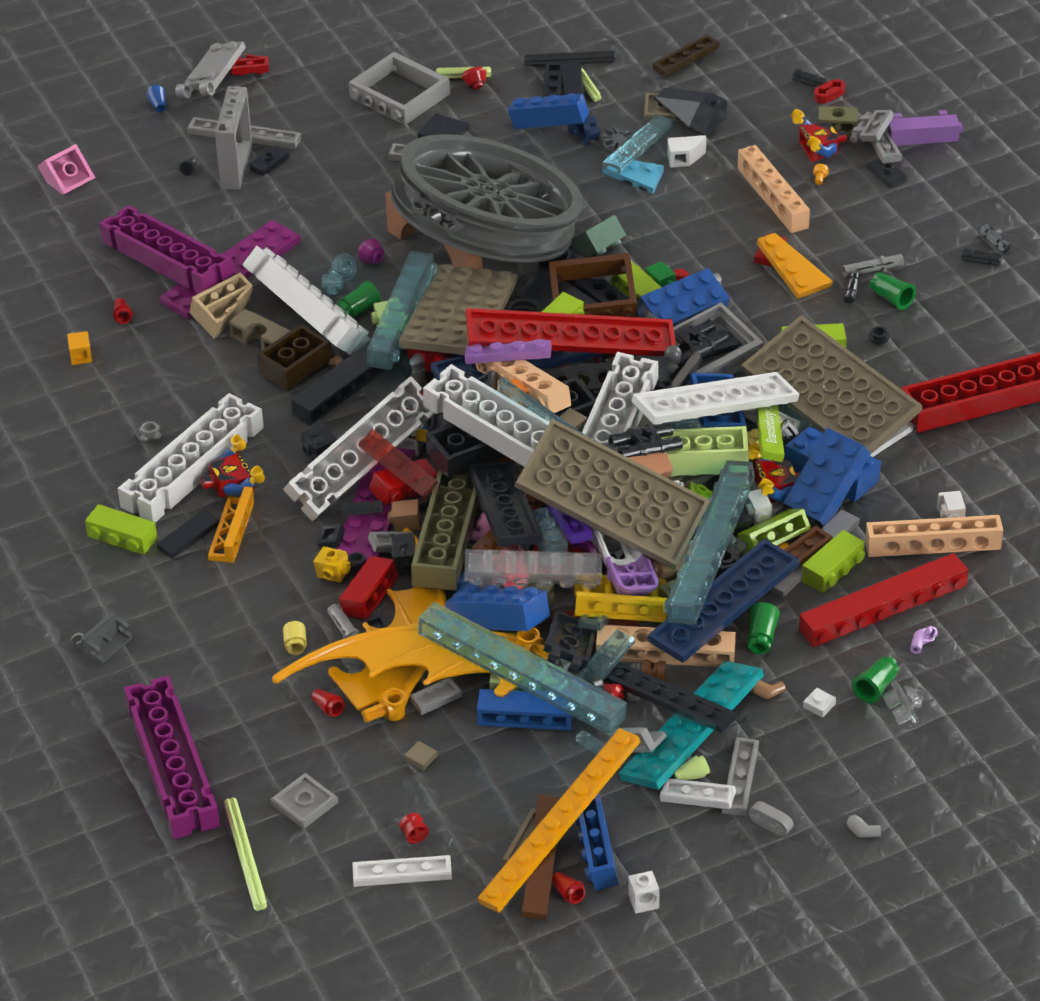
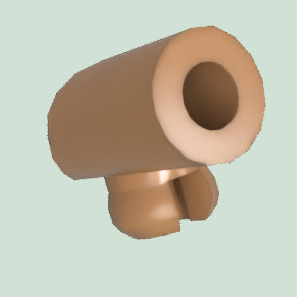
[751,680,786,699]

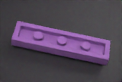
[465,339,552,364]

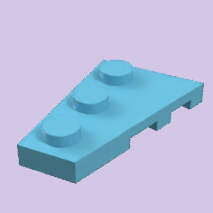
[603,156,664,194]

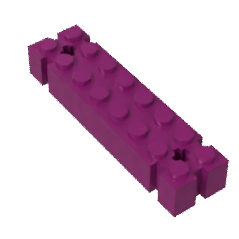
[99,205,235,294]
[124,676,220,839]

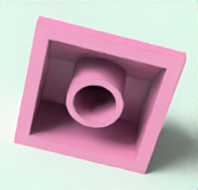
[37,144,95,195]

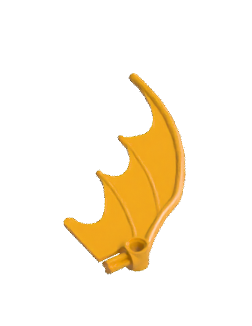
[328,528,448,723]
[272,622,549,697]

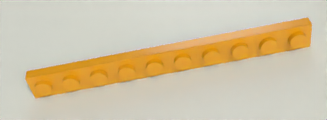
[478,728,640,913]

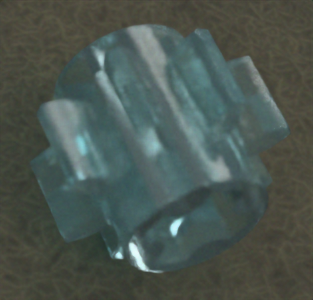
[321,270,344,295]

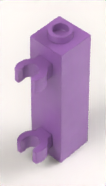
[887,110,962,146]

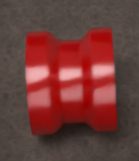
[399,813,429,844]

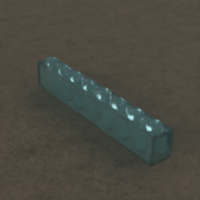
[367,251,437,370]

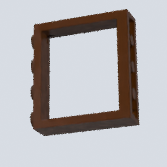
[549,253,638,318]

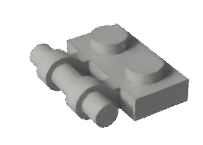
[850,110,894,143]

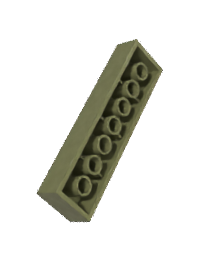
[411,468,480,590]

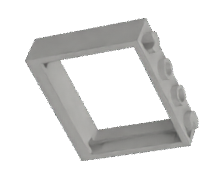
[349,52,450,125]
[215,86,252,190]
[658,303,764,385]

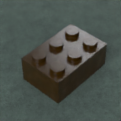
[257,324,332,391]

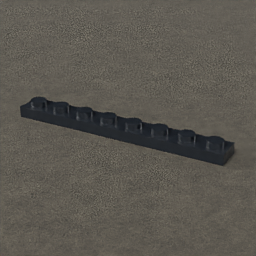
[579,650,736,733]

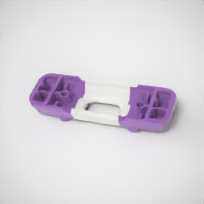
[588,525,659,596]

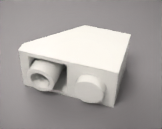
[667,135,706,167]

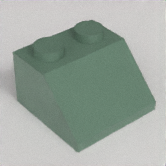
[570,214,626,257]

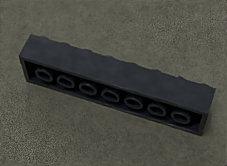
[426,376,596,478]

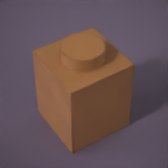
[388,499,421,532]

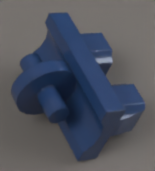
[567,116,600,146]

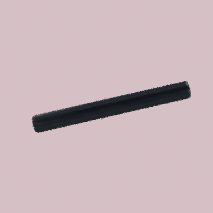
[524,51,616,66]

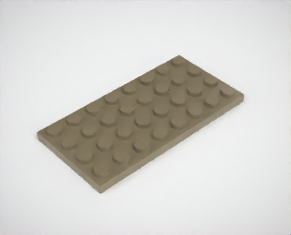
[399,264,518,355]
[741,315,922,455]
[514,419,710,570]

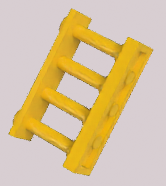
[574,573,668,622]

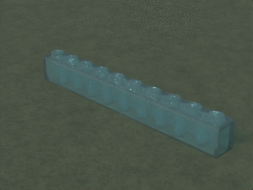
[664,460,755,625]
[418,602,627,735]

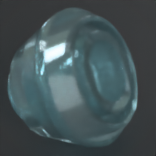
[331,253,357,281]

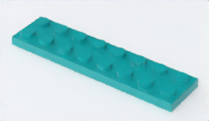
[619,661,764,790]

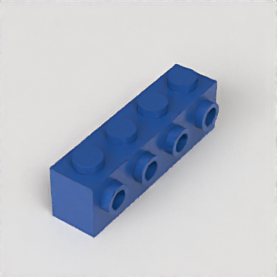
[508,93,589,129]
[477,689,573,730]
[576,793,619,891]

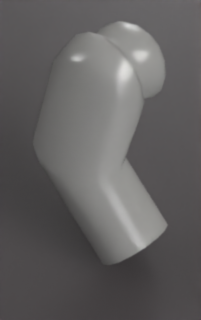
[847,815,881,838]

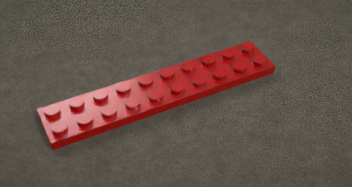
[465,308,676,356]

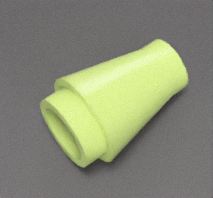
[674,755,710,781]

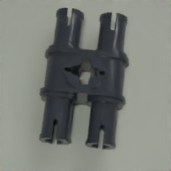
[675,318,729,370]
[608,422,683,458]

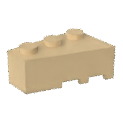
[190,272,253,339]

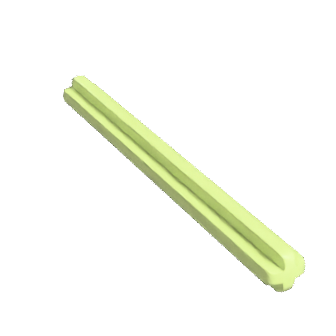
[224,797,267,911]

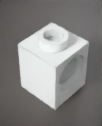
[628,871,659,914]

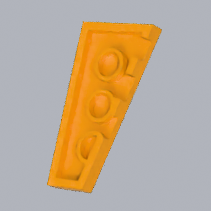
[757,233,833,299]

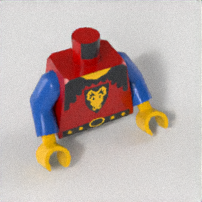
[791,109,847,162]
[200,434,265,498]
[748,442,801,503]

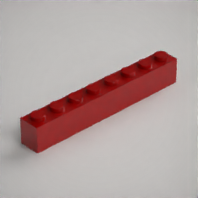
[799,553,969,647]

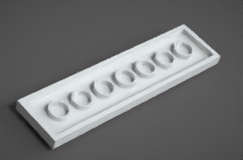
[632,372,799,424]

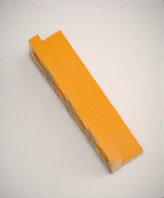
[208,486,254,563]

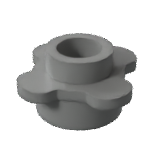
[139,421,161,441]

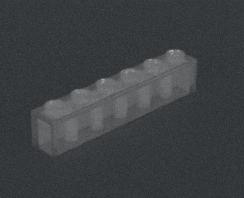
[464,549,602,588]

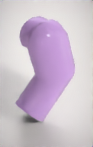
[910,626,938,654]

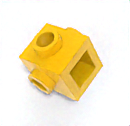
[313,546,351,583]

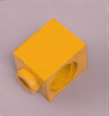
[67,331,92,365]

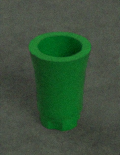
[870,273,916,310]
[336,280,382,318]
[748,602,780,655]
[852,656,899,704]

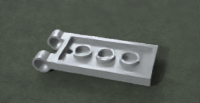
[175,41,246,99]

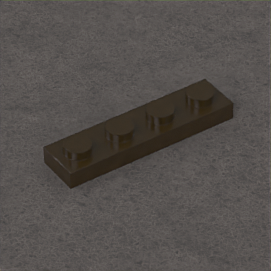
[653,34,720,77]

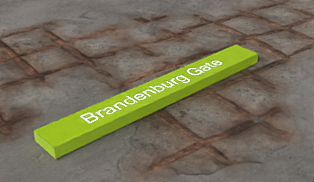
[755,405,784,462]

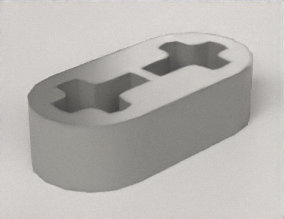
[748,801,794,836]

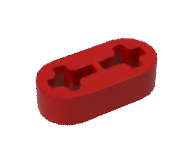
[814,79,845,104]

